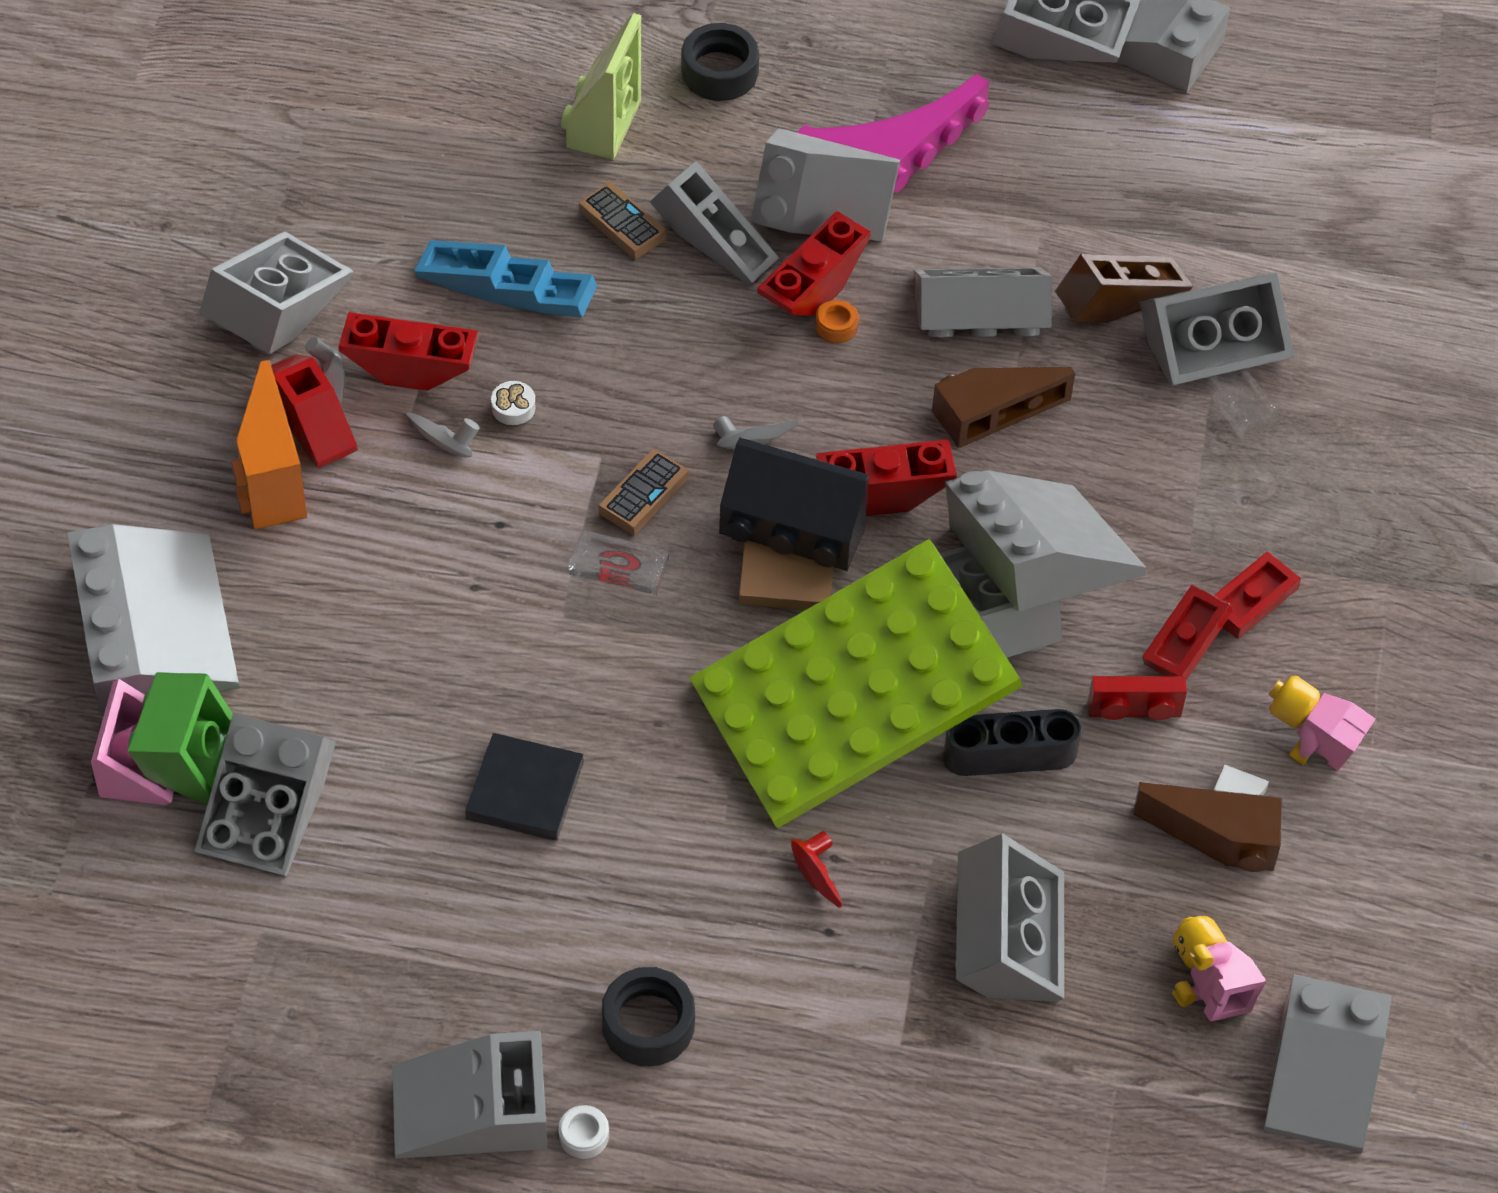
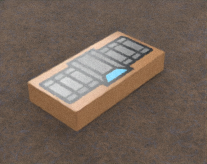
[579,181,667,261]
[599,448,689,536]

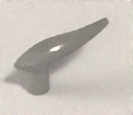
[305,337,345,405]
[406,412,480,458]
[713,416,799,451]

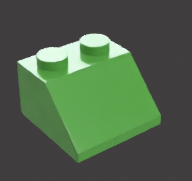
[128,672,233,806]

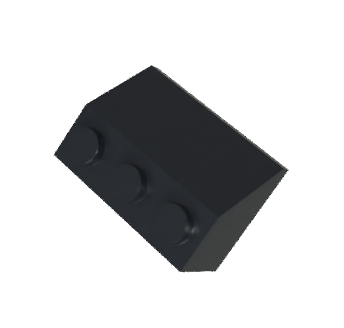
[719,437,869,571]

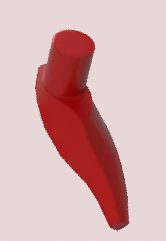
[791,831,843,908]

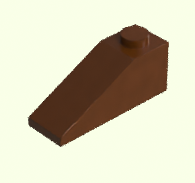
[1055,254,1193,322]
[932,367,1075,448]
[1133,782,1282,872]

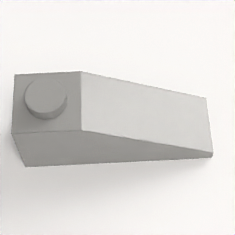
[649,161,780,285]

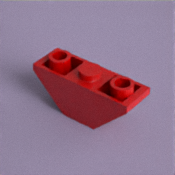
[757,211,871,316]
[339,312,478,391]
[256,354,358,469]
[816,439,957,516]

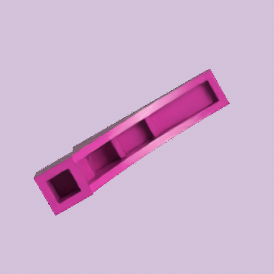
[796,73,989,193]

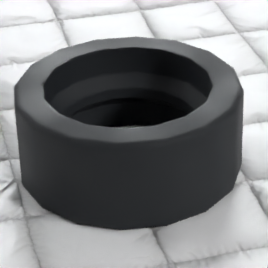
[681,22,760,101]
[602,967,695,1066]

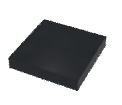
[465,733,584,841]

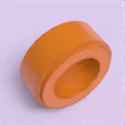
[815,300,859,343]

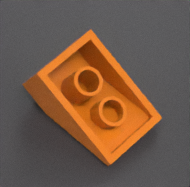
[231,360,307,530]

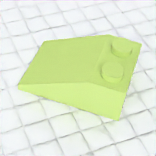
[561,13,641,160]

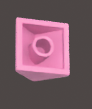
[91,679,174,805]

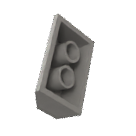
[913,267,1052,337]
[1139,272,1295,385]
[955,833,1064,1002]

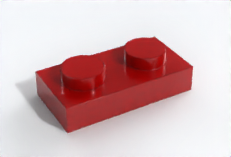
[1214,551,1301,639]
[1142,584,1232,680]
[1088,676,1187,720]

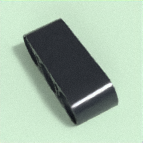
[943,709,1082,776]

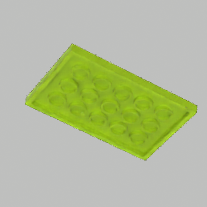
[689,538,1023,829]

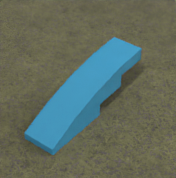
[414,240,597,318]

